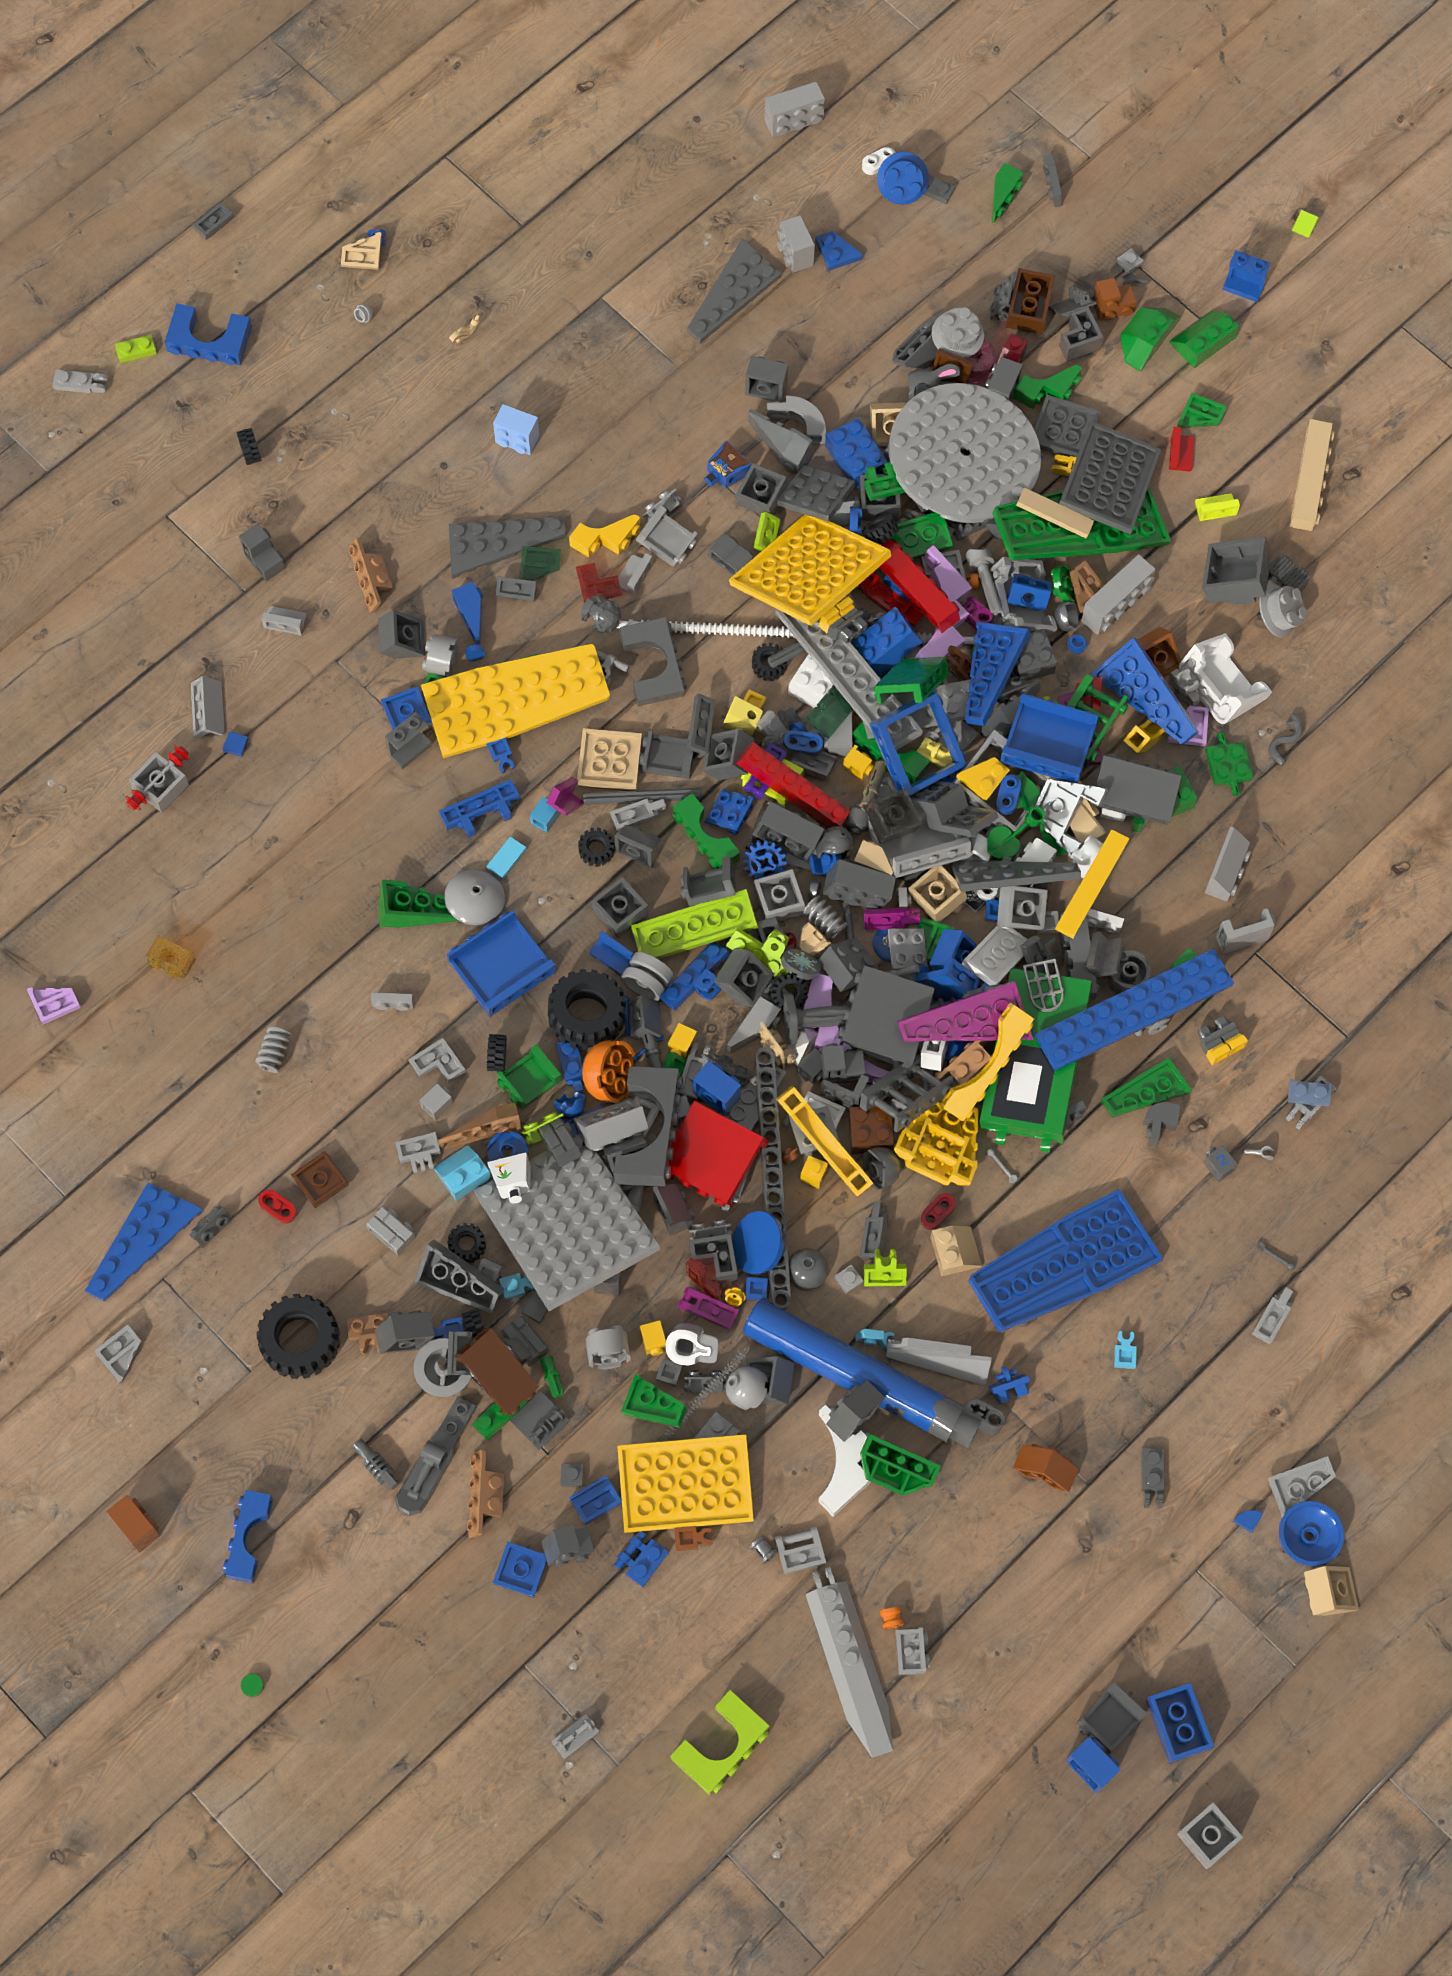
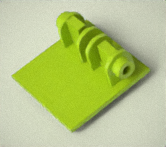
[521,1112,563,1145]

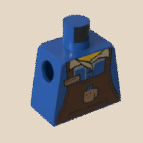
[704,440,752,488]

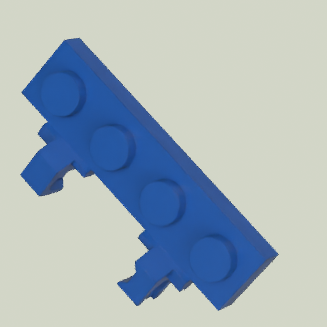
[439,779,520,838]

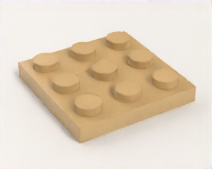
[577,728,642,791]

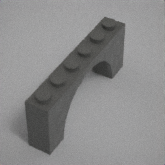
[613,1066,683,1187]

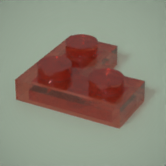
[576,563,622,603]
[685,1258,722,1300]

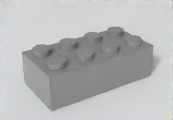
[1081,554,1156,636]

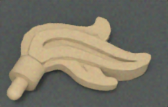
[449,315,480,344]

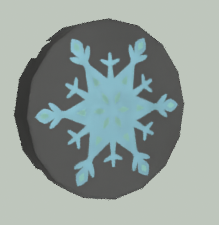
[781,949,821,980]

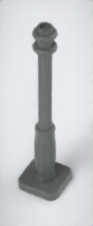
[783,994,956,1045]

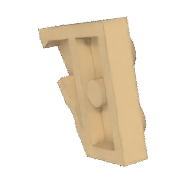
[341,232,382,270]

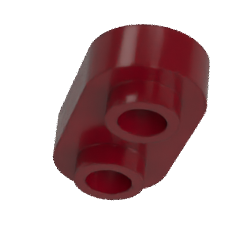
[920,1193,956,1230]

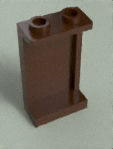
[454,1328,539,1416]

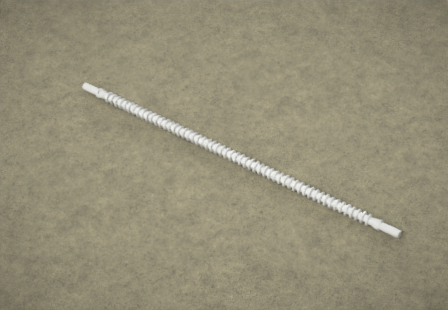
[617,619,975,645]

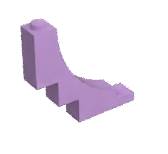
[915,545,972,658]

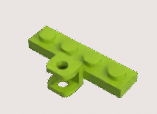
[726,928,796,989]

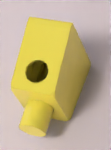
[722,696,763,737]

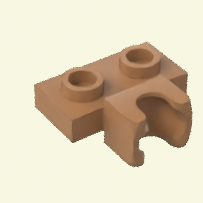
[346,1313,389,1355]

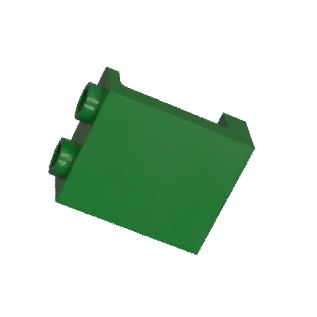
[496,1044,562,1110]

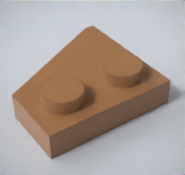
[1069,560,1104,613]

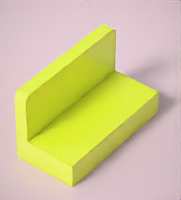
[1195,493,1240,521]

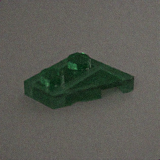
[520,546,561,581]

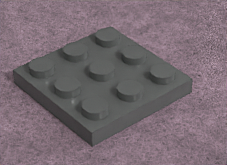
[1034,395,1101,457]
[777,465,855,522]

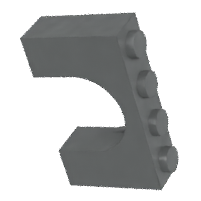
[620,617,687,706]

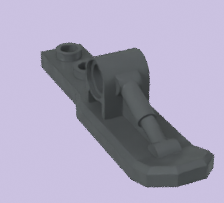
[395,1396,477,1516]

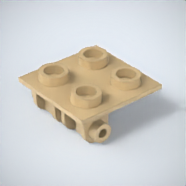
[759,1021,795,1071]

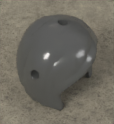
[816,826,855,859]

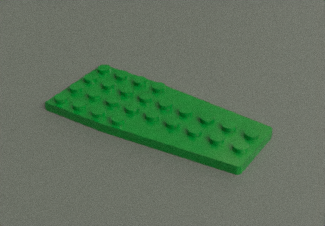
[992,485,1171,560]

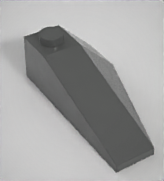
[981,679,1042,739]

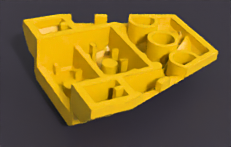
[894,1098,978,1185]

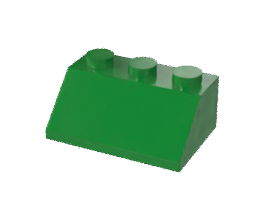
[1169,311,1239,368]

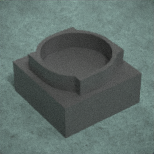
[1202,537,1271,605]

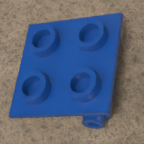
[704,790,755,835]

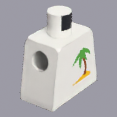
[488,1153,531,1203]

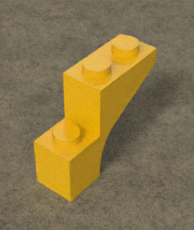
[569,515,641,557]

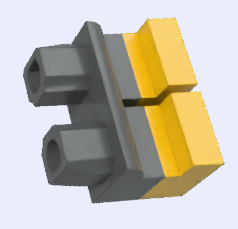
[819,596,868,644]
[1198,1016,1248,1066]

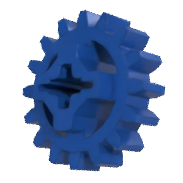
[743,839,787,880]

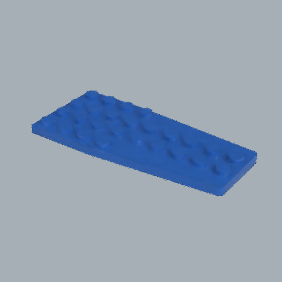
[968,1189,1163,1332]

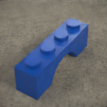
[223,1490,273,1583]

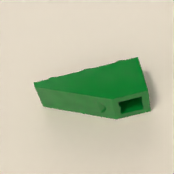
[992,163,1024,223]

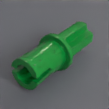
[540,1355,564,1398]

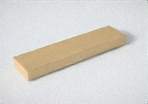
[1016,488,1094,538]

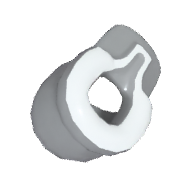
[666,1323,719,1365]

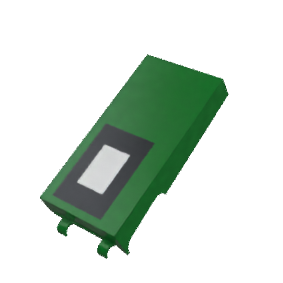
[980,968,1093,1153]

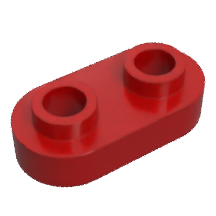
[258,1190,297,1224]

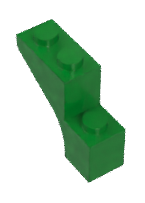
[1013,365,1083,409]

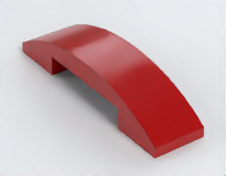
[857,572,924,626]

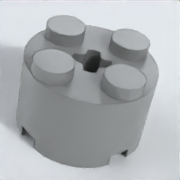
[422,634,458,677]
[585,1325,631,1369]

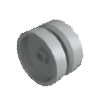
[621,952,673,1001]

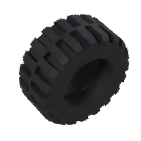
[548,969,626,1051]
[256,1294,340,1379]

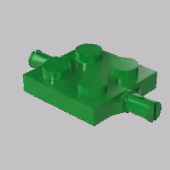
[1205,732,1254,796]

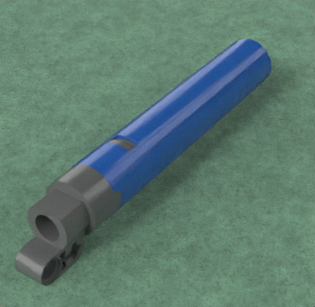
[743,1299,1005,1448]

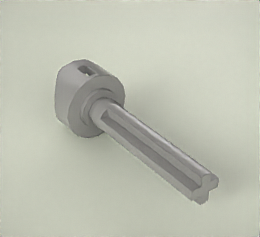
[965,549,1002,615]

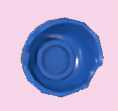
[553,1092,586,1117]

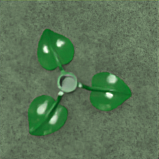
[987,772,1071,859]

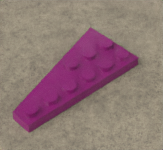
[897,981,1033,1042]

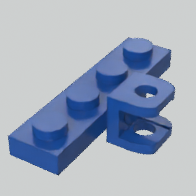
[660,942,729,1011]

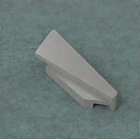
[886,1338,992,1385]

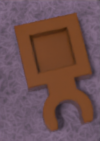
[674,1526,713,1551]

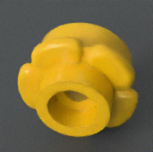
[725,1287,745,1307]

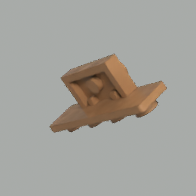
[349,538,393,613]
[934,1041,991,1085]
[467,1449,504,1538]

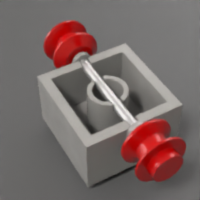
[125,746,189,813]

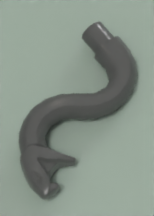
[1268,713,1303,766]

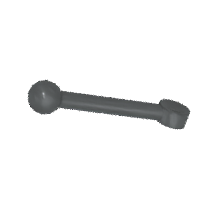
[1256,1242,1295,1270]

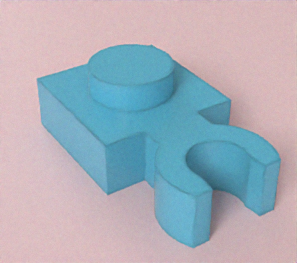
[499,1273,535,1300]
[1114,1331,1137,1369]

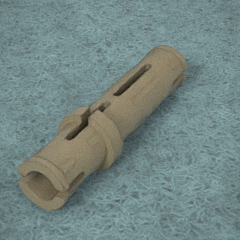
[860,761,887,812]

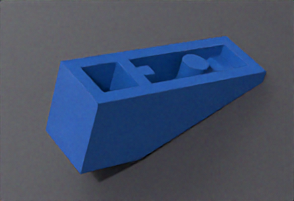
[451,581,483,644]

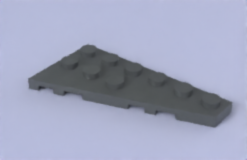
[687,238,781,343]
[449,517,566,579]

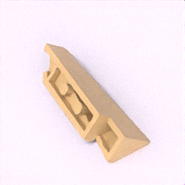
[1045,775,1106,846]

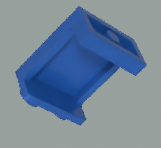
[1222,250,1271,302]
[914,958,980,1002]

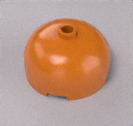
[582,1040,635,1103]

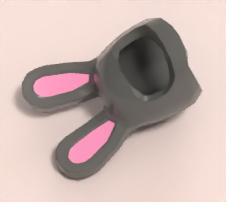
[907,364,960,401]

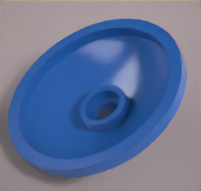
[1279,1501,1344,1566]

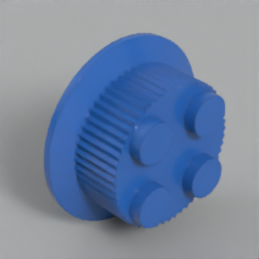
[877,152,929,205]

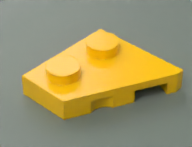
[956,757,1009,801]

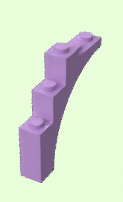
[803,974,889,1084]

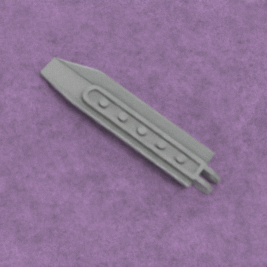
[805,1567,893,1758]

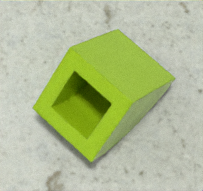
[1292,210,1320,238]

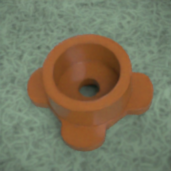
[781,1147,799,1165]

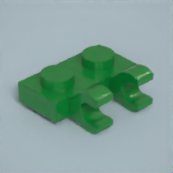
[864,462,906,501]

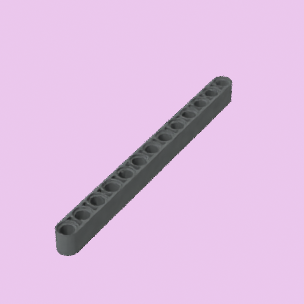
[754,1047,791,1311]

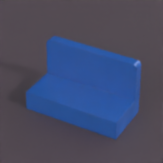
[589,931,634,977]

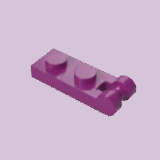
[677,1287,739,1331]

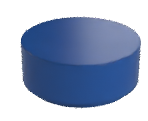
[465,644,486,661]

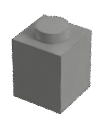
[419,1084,453,1120]

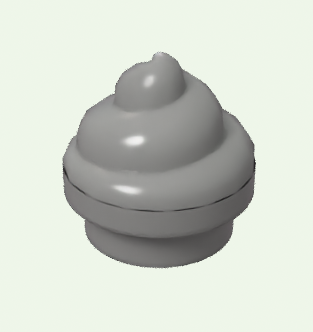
[354,304,373,323]

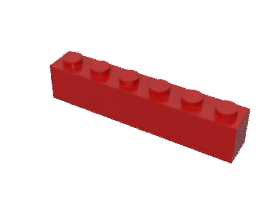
[879,539,961,633]
[736,742,850,828]

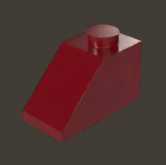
[997,333,1028,364]

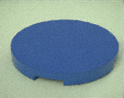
[732,1211,785,1275]

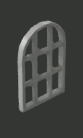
[1023,959,1064,1012]

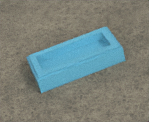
[486,837,527,880]

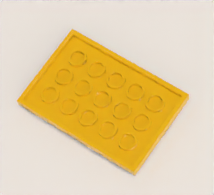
[618,1435,754,1533]

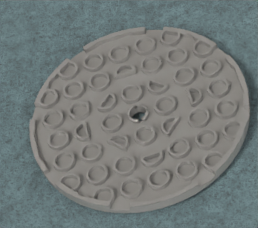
[889,383,1041,523]

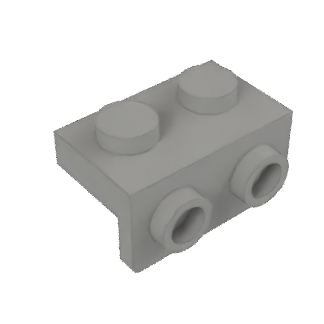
[895,1627,930,1676]

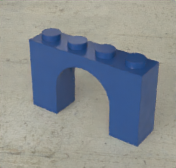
[165,303,252,365]

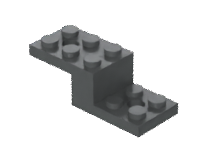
[894,778,999,837]

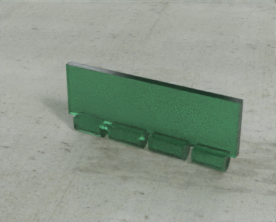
[806,685,854,739]

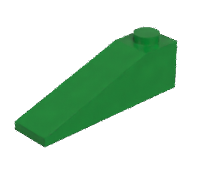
[378,880,459,928]

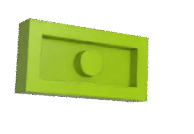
[115,335,157,363]
[753,512,780,551]

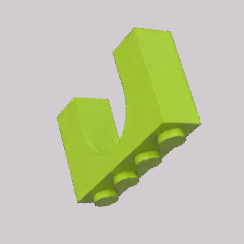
[670,1690,769,1795]

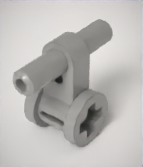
[596,650,630,687]

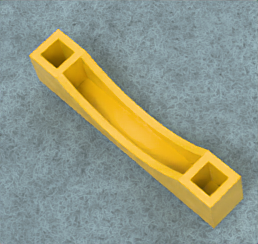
[940,1003,1034,1121]
[776,1086,873,1197]

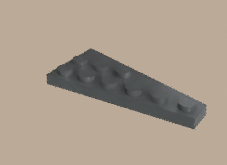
[950,860,1081,892]

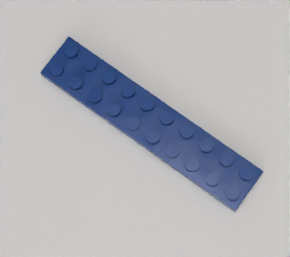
[1035,949,1234,1072]

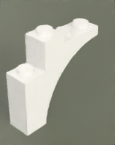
[819,1405,871,1517]

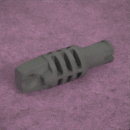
[352,1439,399,1490]

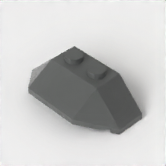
[892,312,944,369]

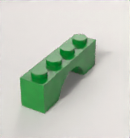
[852,721,930,784]
[672,793,740,869]

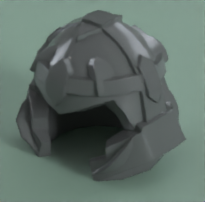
[581,593,621,633]

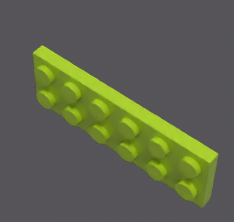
[631,889,758,959]

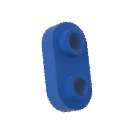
[783,730,823,754]
[996,774,1021,815]

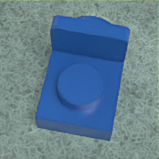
[809,853,842,877]

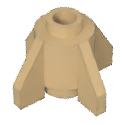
[798,922,833,958]

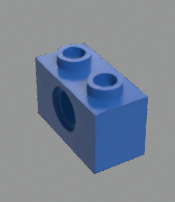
[1007,573,1052,611]

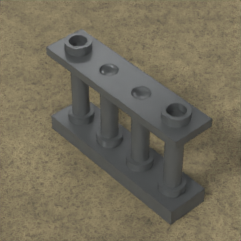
[860,1053,953,1132]

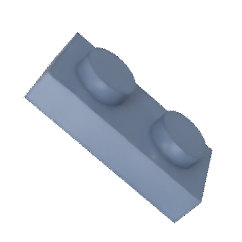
[1288,1080,1331,1107]

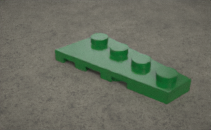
[1101,1057,1192,1118]

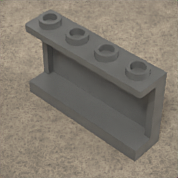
[1090,754,1181,825]

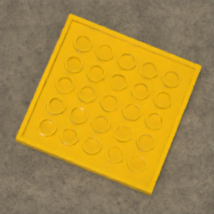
[729,514,892,626]

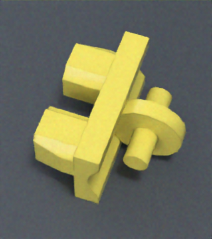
[917,737,953,769]

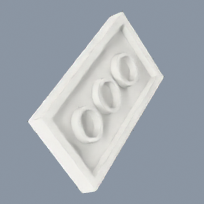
[961,926,1028,986]

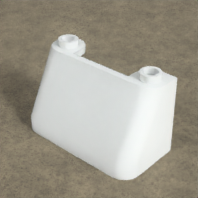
[1179,633,1272,724]

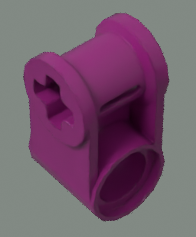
[962,596,993,630]

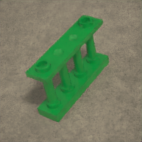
[1067,674,1129,767]

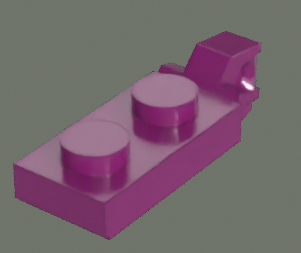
[864,908,920,930]

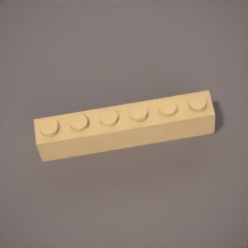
[1289,419,1335,531]

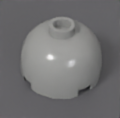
[725,1366,768,1410]

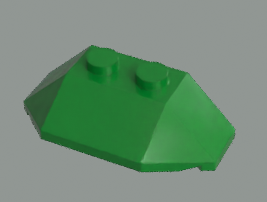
[1120,307,1181,372]
[860,1434,941,1496]

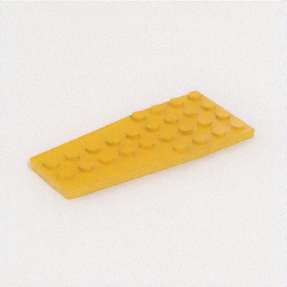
[421,644,610,759]

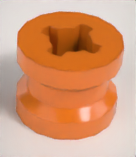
[880,1607,904,1630]

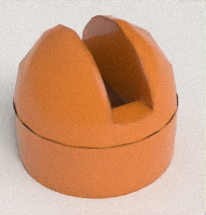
[966,573,980,589]

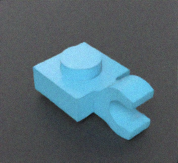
[856,1329,894,1349]

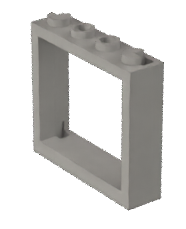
[953,730,1047,834]

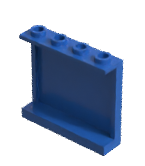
[1000,694,1099,783]
[447,910,556,1017]

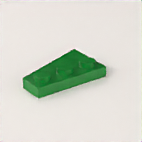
[621,1374,687,1427]

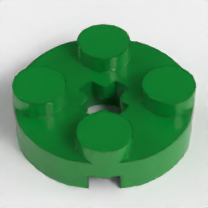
[1051,565,1076,602]

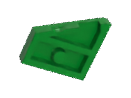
[1177,393,1227,428]
[918,917,955,962]

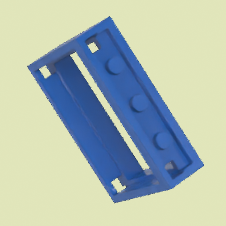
[869,692,967,797]

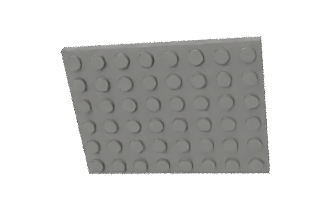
[474,1134,660,1311]

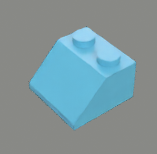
[433,1145,491,1201]

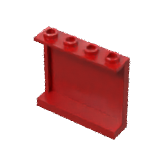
[669,1101,769,1207]

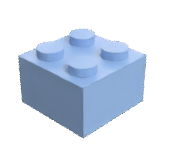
[493,405,539,455]

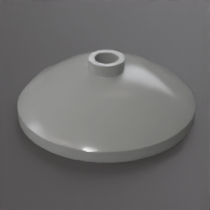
[445,870,505,925]

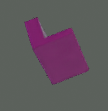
[546,777,584,815]

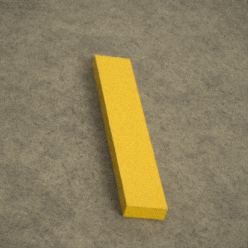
[1055,830,1130,939]

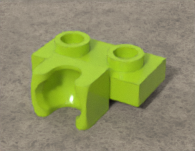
[864,1249,907,1286]

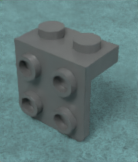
[820,1074,870,1111]

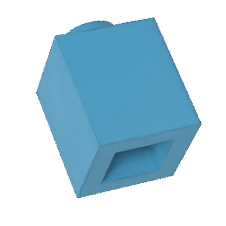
[530,797,560,833]

